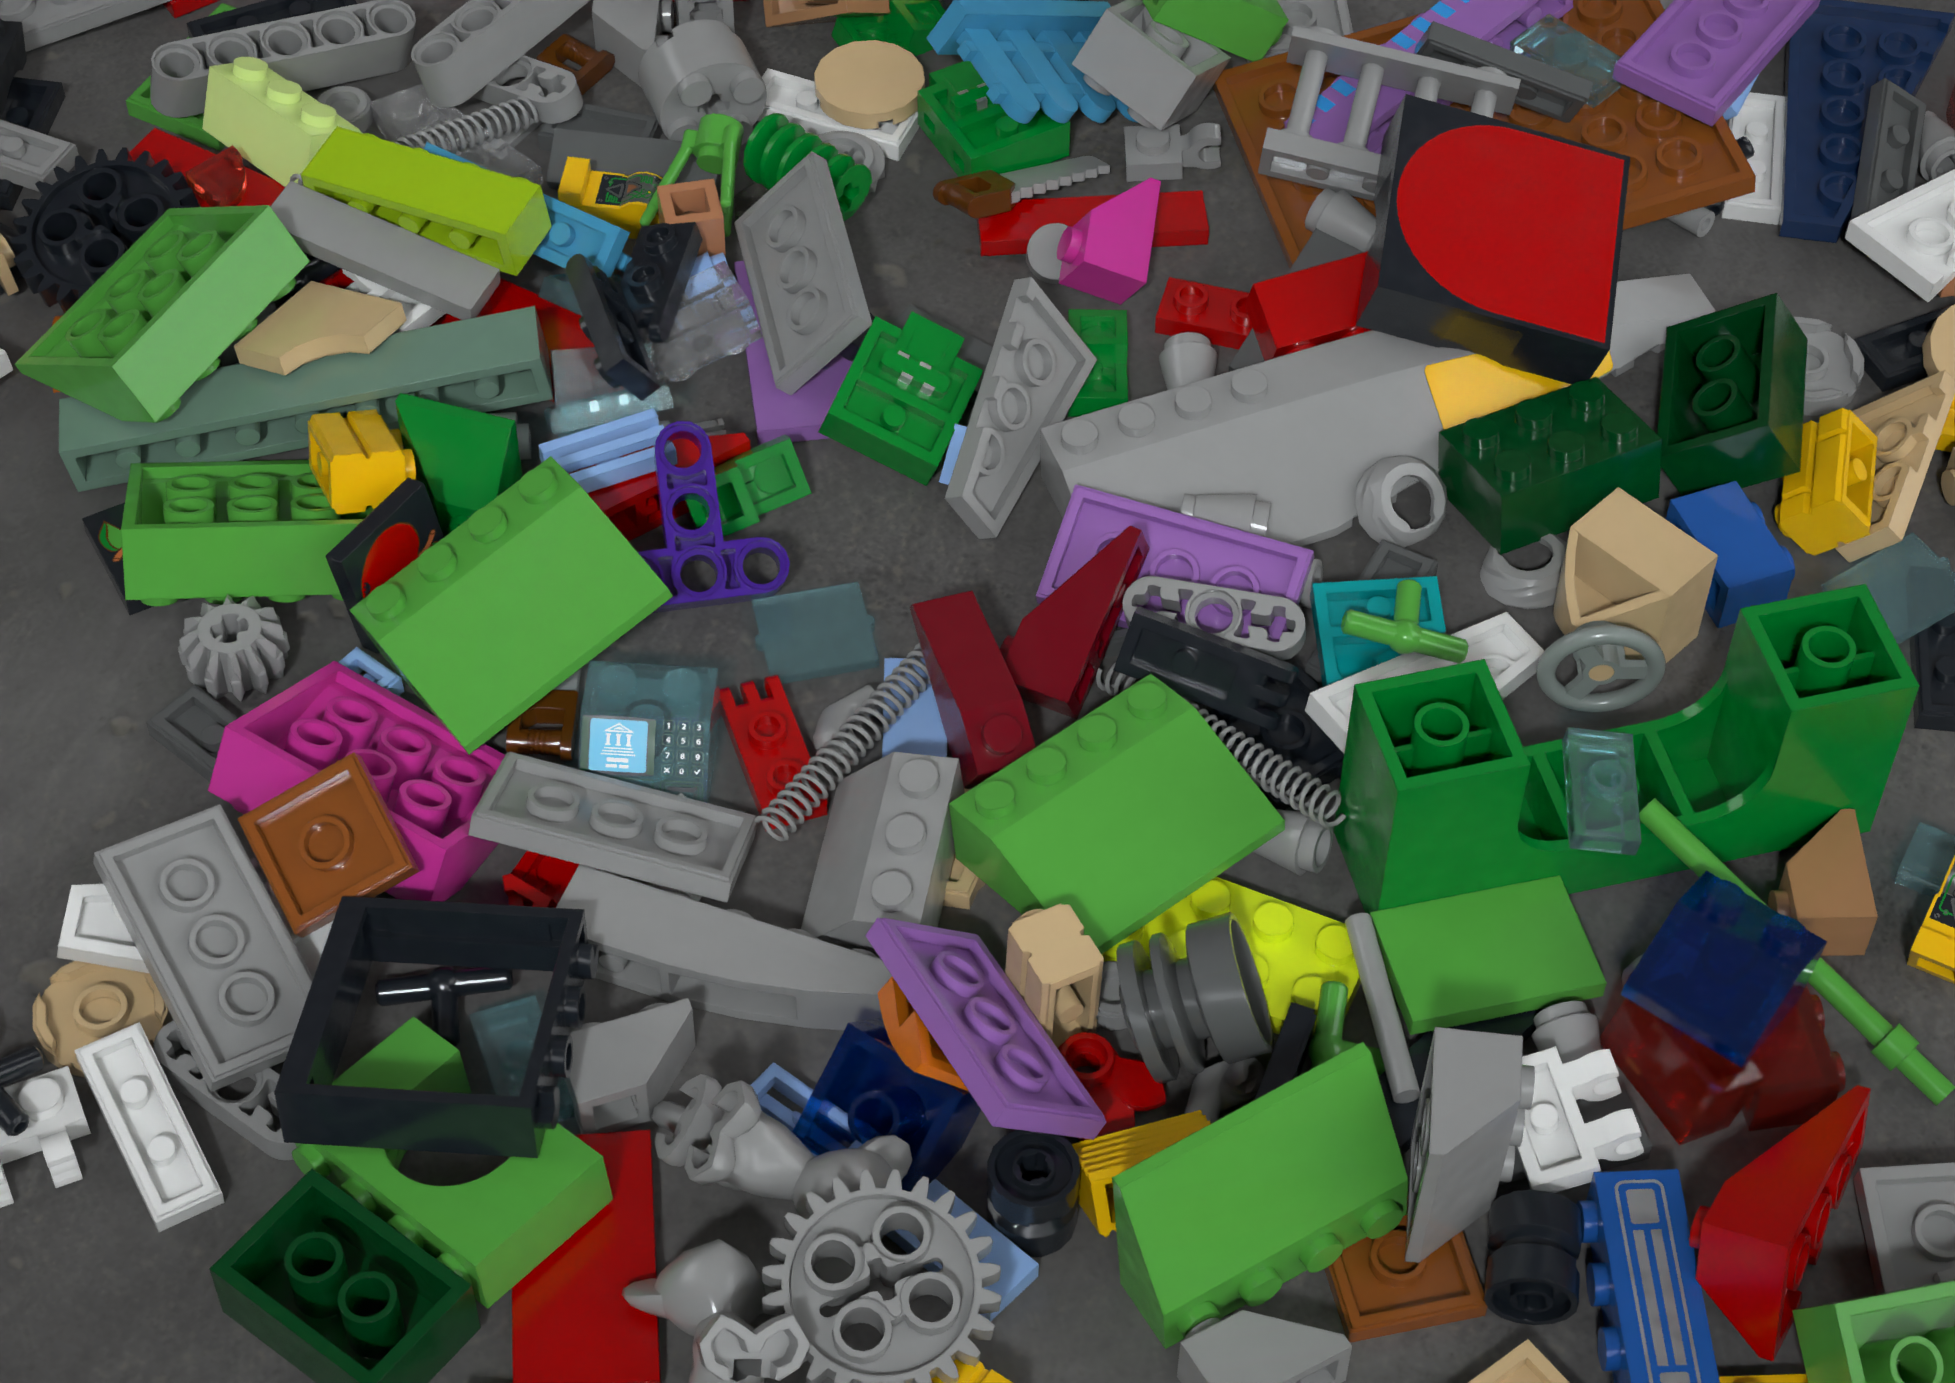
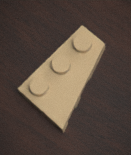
[1835,370,1955,563]

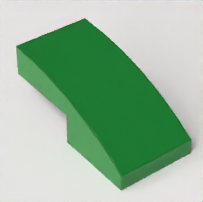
[831,0,946,56]
[1068,309,1128,417]
[685,434,812,537]

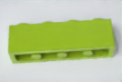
[300,126,552,276]

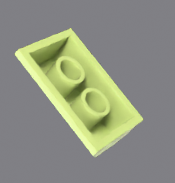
[202,57,363,187]

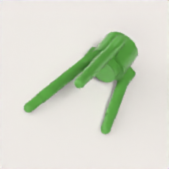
[639,113,744,237]

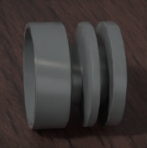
[1116,912,1274,1084]

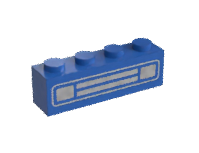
[1576,1169,1720,1383]

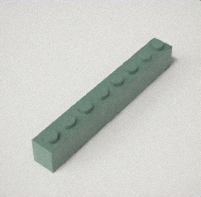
[59,306,553,492]

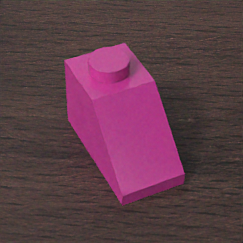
[1057,178,1161,305]

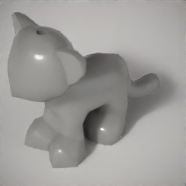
[652,1074,912,1284]
[622,1239,810,1383]

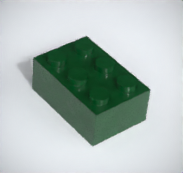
[1657,293,1808,496]
[1438,377,1662,555]
[209,1169,481,1383]

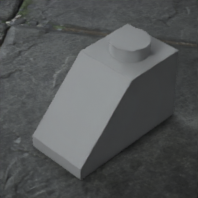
[1177,1310,1352,1383]

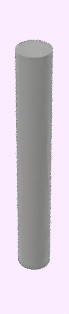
[1345,913,1420,1104]

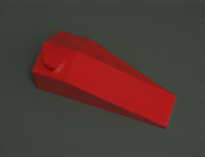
[1689,1085,1871,1361]

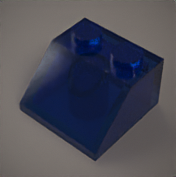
[1621,871,1827,1068]
[792,1018,981,1192]

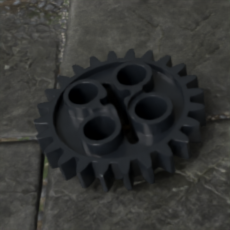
[10,147,200,313]

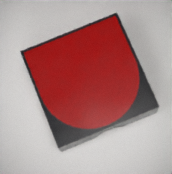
[1356,94,1630,384]

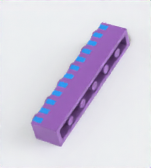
[1284,0,1573,154]

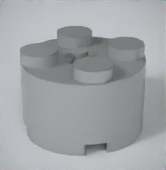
[638,19,767,145]

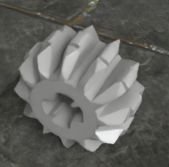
[178,594,290,702]

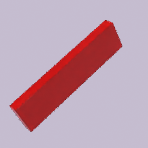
[977,190,1209,256]

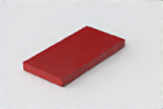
[512,1130,661,1383]

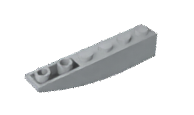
[556,864,892,1032]

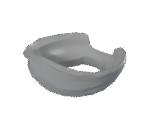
[1355,456,1448,548]
[1480,534,1567,610]

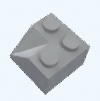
[1072,0,1231,131]

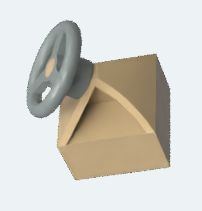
[1536,487,1718,712]

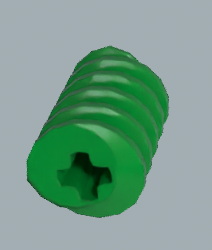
[743,113,872,221]

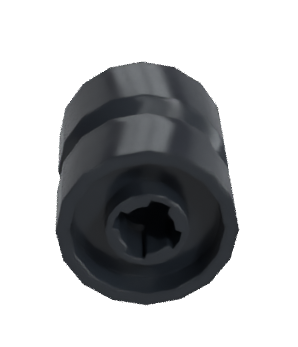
[986,1130,1080,1257]
[1484,1190,1583,1325]

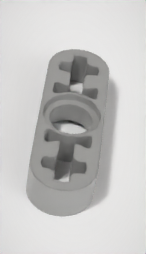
[472,55,583,124]
[1122,576,1306,661]
[153,1020,296,1160]

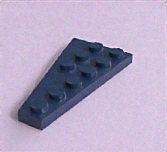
[1779,0,1955,243]

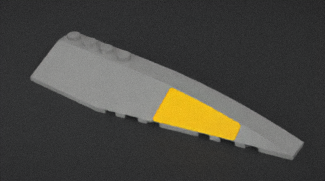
[1040,273,1716,547]

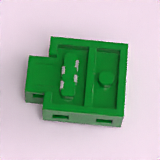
[917,61,1070,177]
[818,311,983,486]

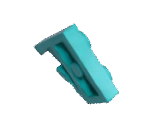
[1310,576,1446,687]

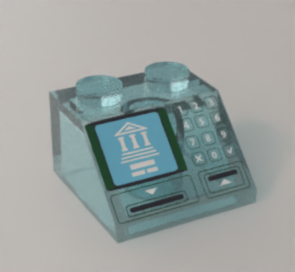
[578,660,721,803]

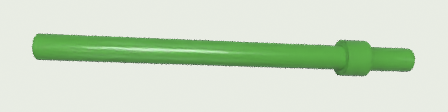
[1636,798,1955,1106]

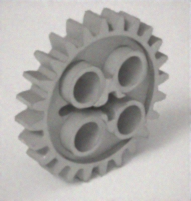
[762,1169,1002,1383]

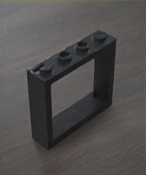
[274,896,599,1158]

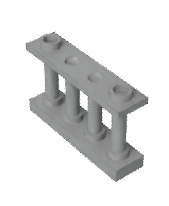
[1258,25,1521,201]

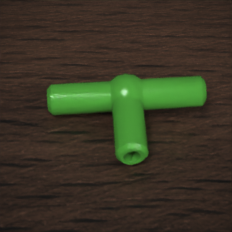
[1341,579,1468,664]
[1307,981,1385,1076]

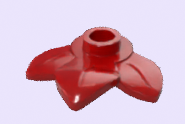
[1057,1032,1166,1141]

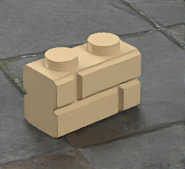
[1005,903,1104,1048]

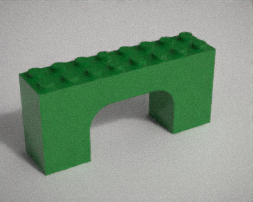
[1333,584,1920,914]

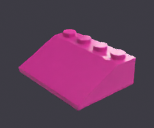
[208,661,505,902]

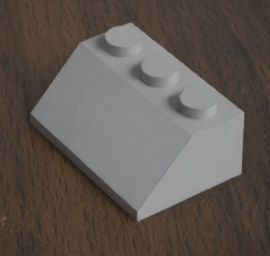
[801,752,965,958]
[1405,1027,1535,1263]

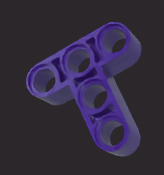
[638,421,790,613]

